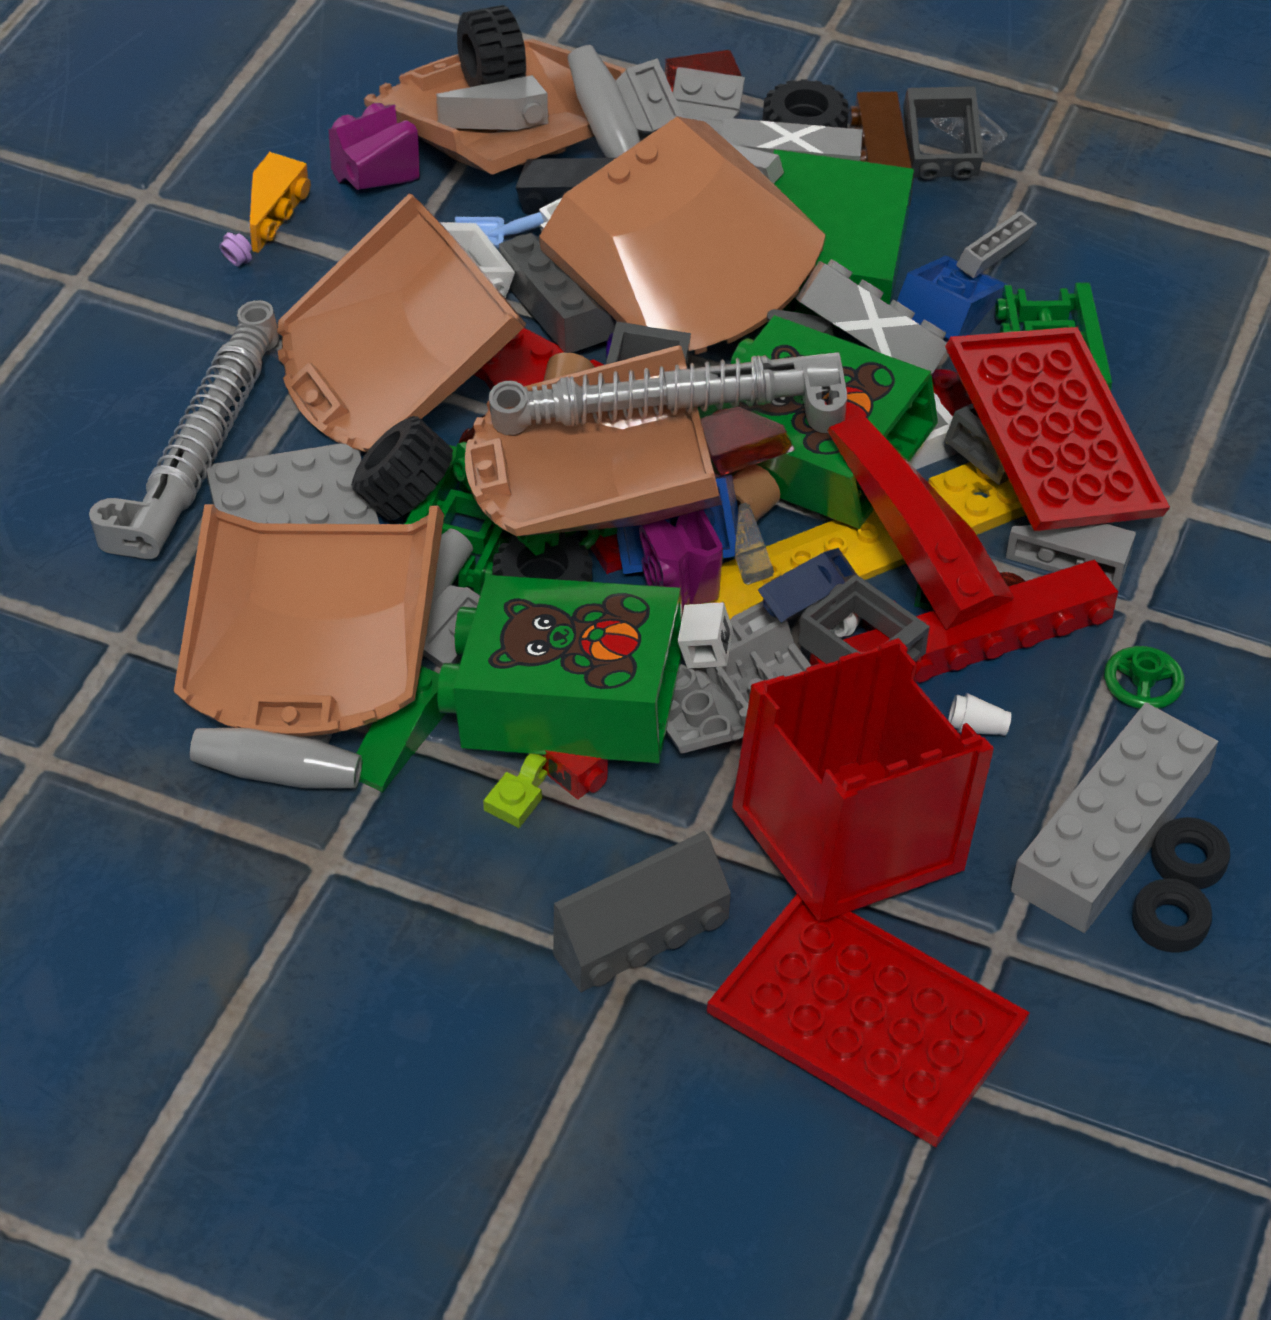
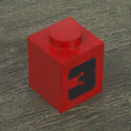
[543,751,608,800]

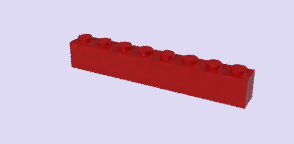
[810,559,1118,682]

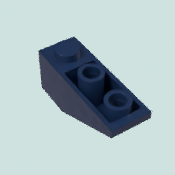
[758,548,857,623]

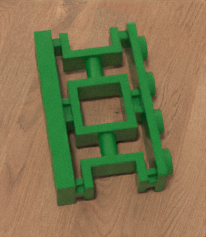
[995,283,1112,391]
[405,445,513,596]

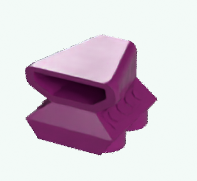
[329,103,419,190]
[639,510,723,615]

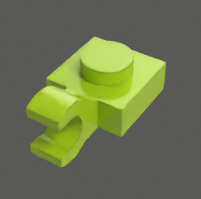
[483,753,547,828]

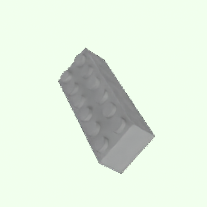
[1011,702,1218,934]

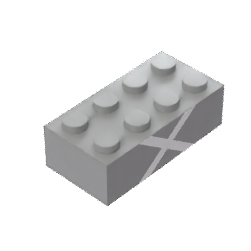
[721,117,863,161]
[795,259,947,375]

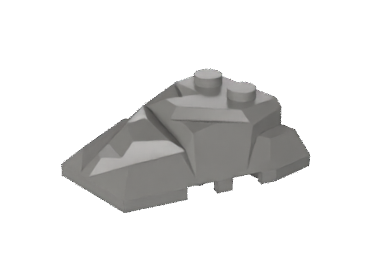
[666,601,811,753]

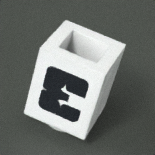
[678,602,733,669]

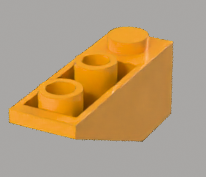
[250,152,311,253]

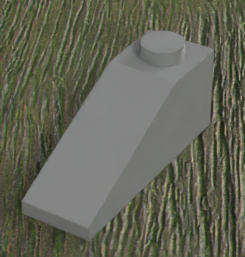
[436,75,548,130]
[1006,523,1136,591]

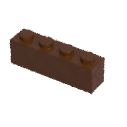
[849,91,914,203]

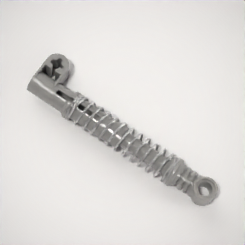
[89,300,279,559]
[489,352,847,435]

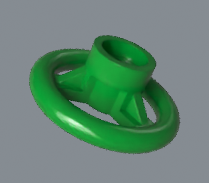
[1104,646,1185,709]

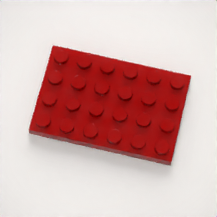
[945,327,1170,531]
[707,894,1030,1147]

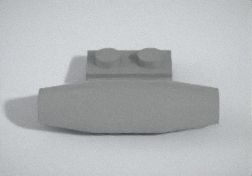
[567,45,684,158]
[638,67,745,141]
[423,529,480,668]
[190,728,362,788]

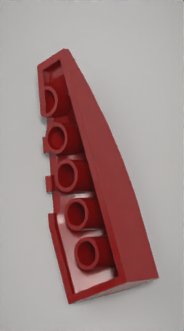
[827,414,1014,630]

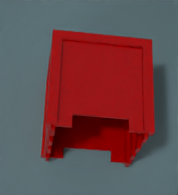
[732,638,994,922]

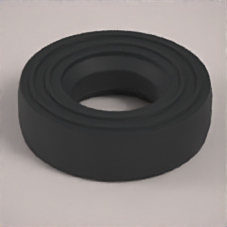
[1152,817,1230,889]
[1132,878,1212,953]

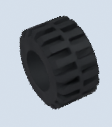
[457,5,526,87]
[762,79,849,128]
[351,416,453,520]
[492,532,593,582]

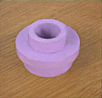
[219,232,252,267]

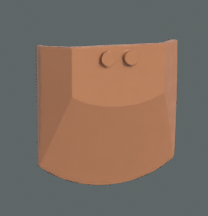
[364,39,626,175]
[539,117,826,355]
[277,194,526,452]
[465,345,722,536]
[174,504,444,736]

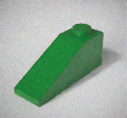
[356,666,446,793]

